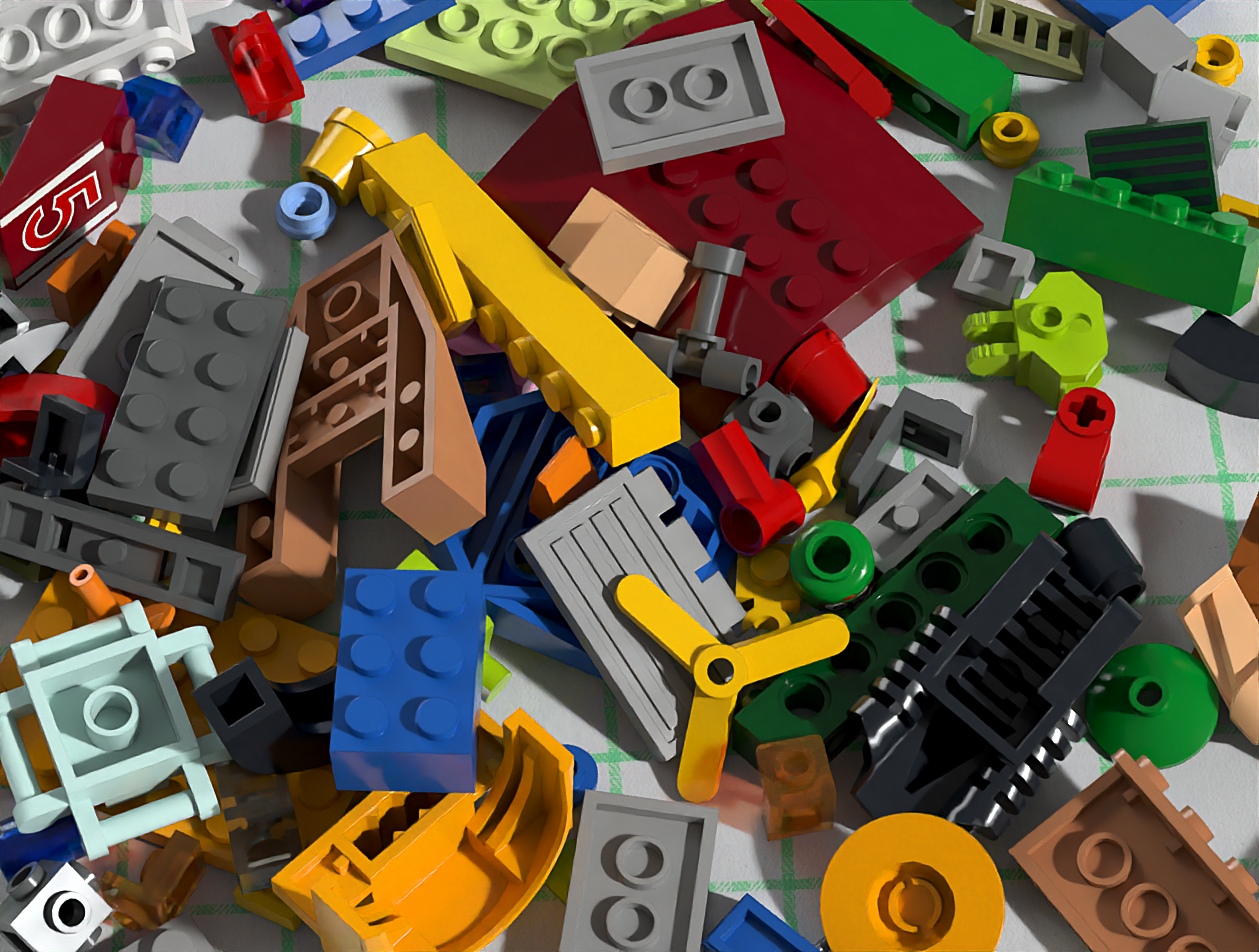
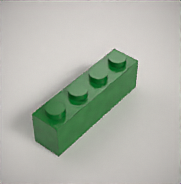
[795,0,1014,152]
[1002,160,1259,317]

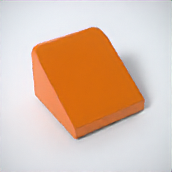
[528,435,601,520]

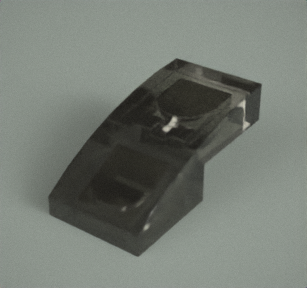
[214,759,304,895]

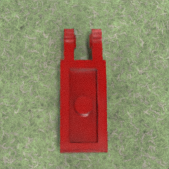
[762,0,896,121]

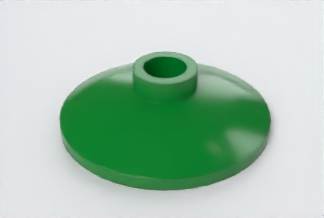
[1085,643,1219,770]

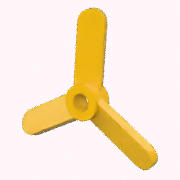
[614,574,850,803]

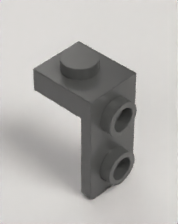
[841,386,973,518]

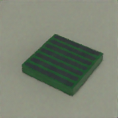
[1084,116,1223,215]

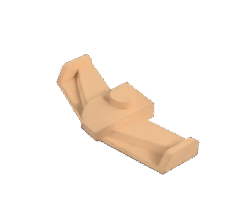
[1176,564,1259,745]

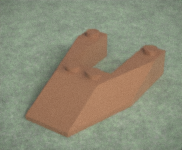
[235,230,486,623]

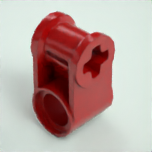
[1028,387,1116,516]

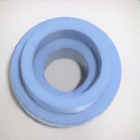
[275,182,337,240]

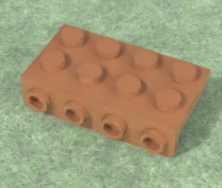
[1008,748,1259,952]

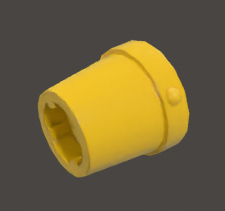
[299,107,394,207]

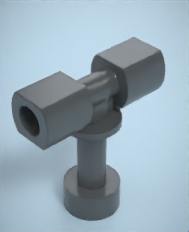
[632,241,762,396]

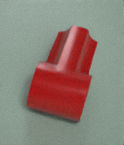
[688,419,805,556]

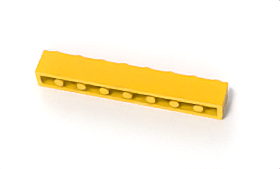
[358,132,681,468]

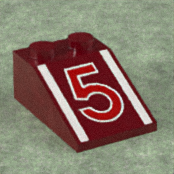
[0,75,143,291]

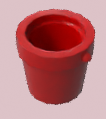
[773,329,878,433]

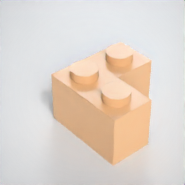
[547,188,704,331]

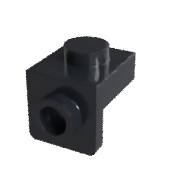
[0,394,105,498]

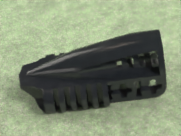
[846,530,1145,841]

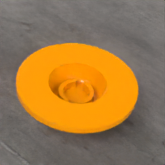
[820,813,1005,952]

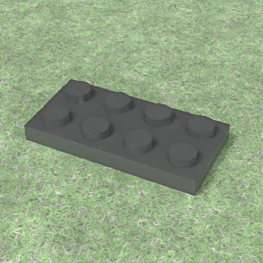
[86,276,289,532]

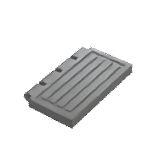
[514,465,768,763]

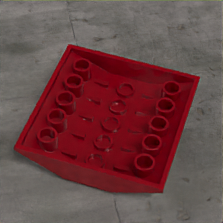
[477,0,984,439]

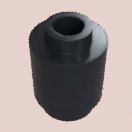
[1059,516,1146,605]

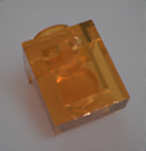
[756,734,837,841]
[98,830,207,932]

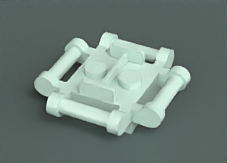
[0,600,234,861]

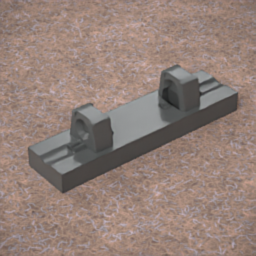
[0,481,247,622]

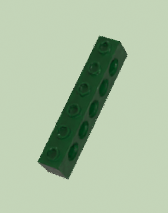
[732,477,1064,799]

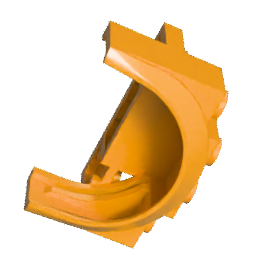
[270,707,574,952]

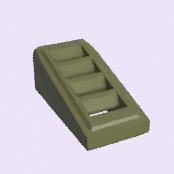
[969,0,1090,82]

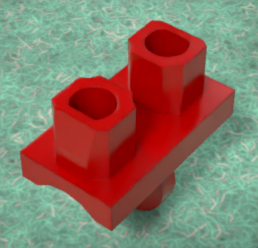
[211,10,305,124]

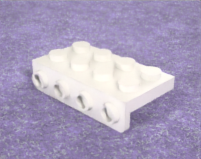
[0,0,195,139]

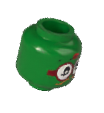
[789,519,875,612]

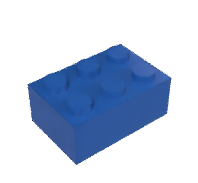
[329,568,487,793]

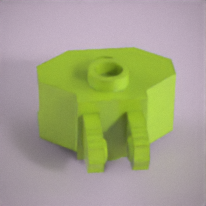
[962,271,1108,411]

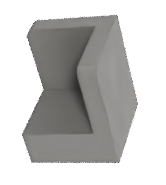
[1100,5,1198,112]

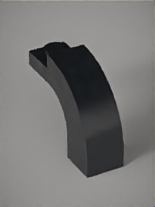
[1164,310,1259,419]
[191,655,337,774]

